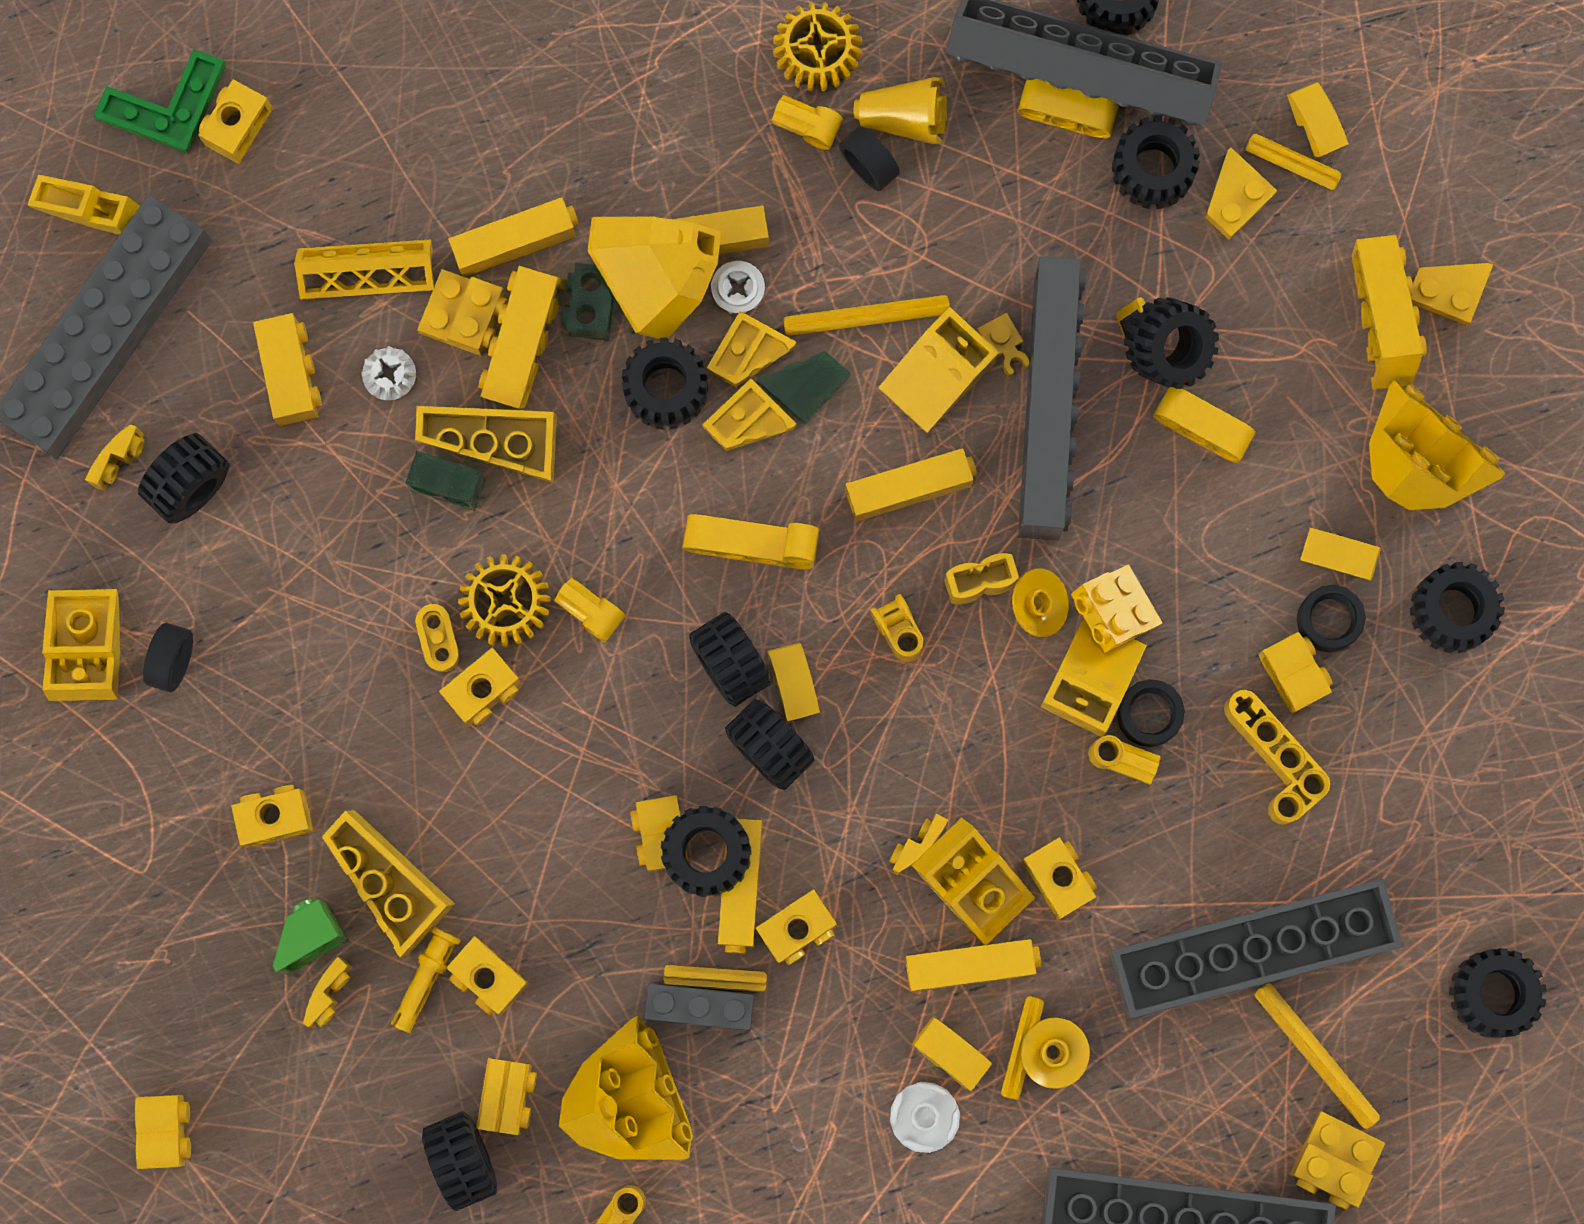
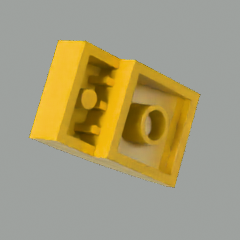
[42,589,120,701]
[911,817,1035,945]

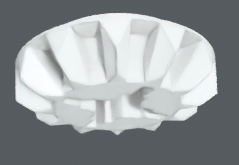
[711,261,765,314]
[361,346,416,400]

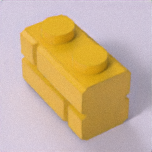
[476,1058,537,1135]

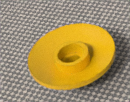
[1012,568,1069,637]
[1020,1018,1090,1089]

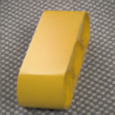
[1017,79,1119,139]
[1153,387,1256,463]

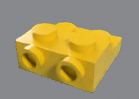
[417,269,508,356]
[1071,564,1163,653]
[1290,1111,1385,1211]

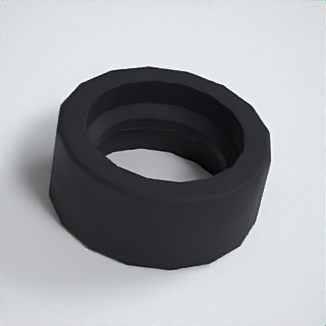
[839,126,900,191]
[1297,585,1366,653]
[143,623,193,692]
[1117,679,1185,747]

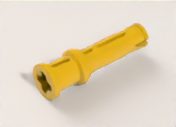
[390,927,461,1033]

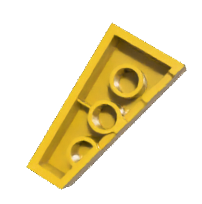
[1352,235,1427,390]
[478,266,568,409]
[415,406,557,483]
[322,810,455,958]

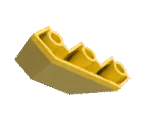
[587,217,722,340]
[1369,380,1505,510]
[559,1016,693,1160]

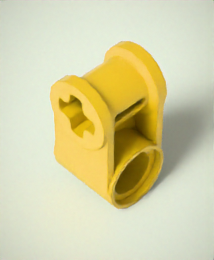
[869,594,923,663]

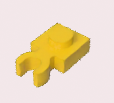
[977,313,1029,377]

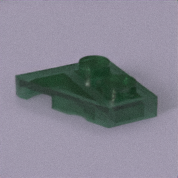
[757,351,851,425]

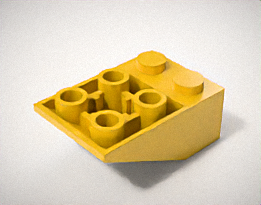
[878,307,999,434]
[1040,618,1147,737]

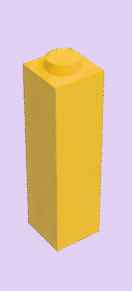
[448,197,579,277]
[673,205,769,255]
[845,448,977,522]
[718,819,762,954]
[905,939,1041,992]

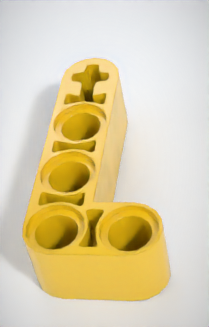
[682,514,819,570]
[1224,690,1330,825]

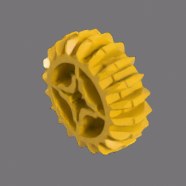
[773,1,862,92]
[458,554,551,647]

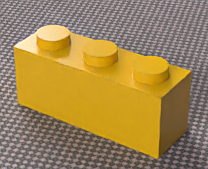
[253,313,322,426]

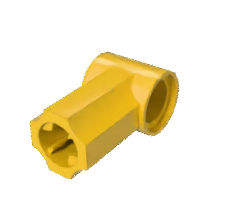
[772,95,844,150]
[554,577,626,643]
[1088,735,1161,785]
[595,1185,646,1224]

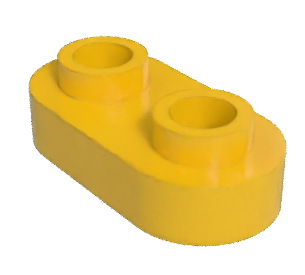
[415,604,460,673]

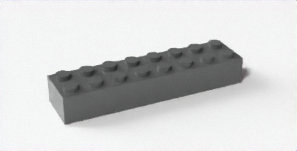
[945,0,1222,126]
[0,194,212,460]
[1018,256,1086,541]
[1108,879,1403,1020]
[1041,1167,1336,1224]

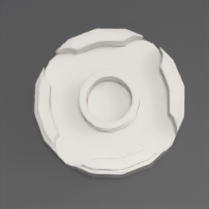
[890,1082,960,1153]

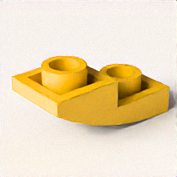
[1287,82,1349,157]
[85,424,145,491]
[1300,528,1381,581]
[767,642,820,722]
[889,814,948,875]
[303,957,353,1028]
[911,1017,992,1091]

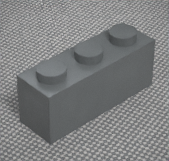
[644,984,754,1031]

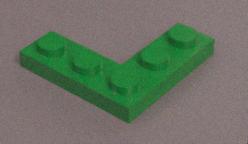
[93,49,226,154]

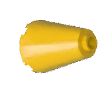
[853,77,947,145]

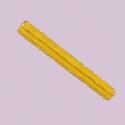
[784,295,950,336]
[1254,983,1380,1129]

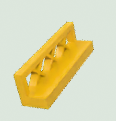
[294,239,435,299]

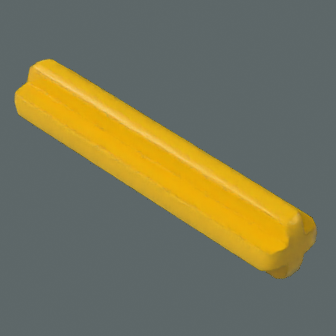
[1246,134,1342,190]
[663,965,767,992]
[1001,996,1044,1100]

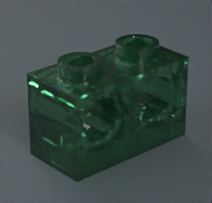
[562,263,615,341]
[405,451,486,511]

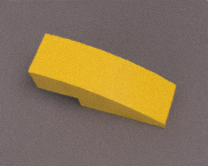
[27,174,140,235]

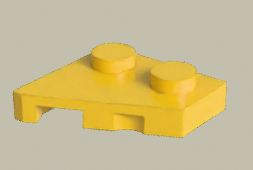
[1205,148,1277,240]
[1411,263,1493,326]
[706,311,797,387]
[702,379,797,451]

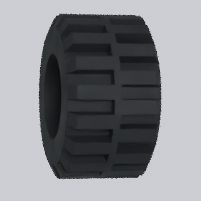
[1077,0,1160,35]
[1112,116,1200,209]
[1124,297,1219,389]
[622,337,708,430]
[138,433,230,524]
[1410,562,1505,653]
[689,612,771,707]
[725,699,815,790]
[661,806,752,897]
[1449,948,1547,1038]
[422,1111,497,1211]

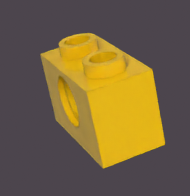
[198,79,273,164]
[439,647,522,727]
[231,785,314,849]
[1022,837,1097,921]
[755,889,837,966]
[447,936,529,1016]

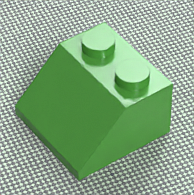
[273,898,349,975]

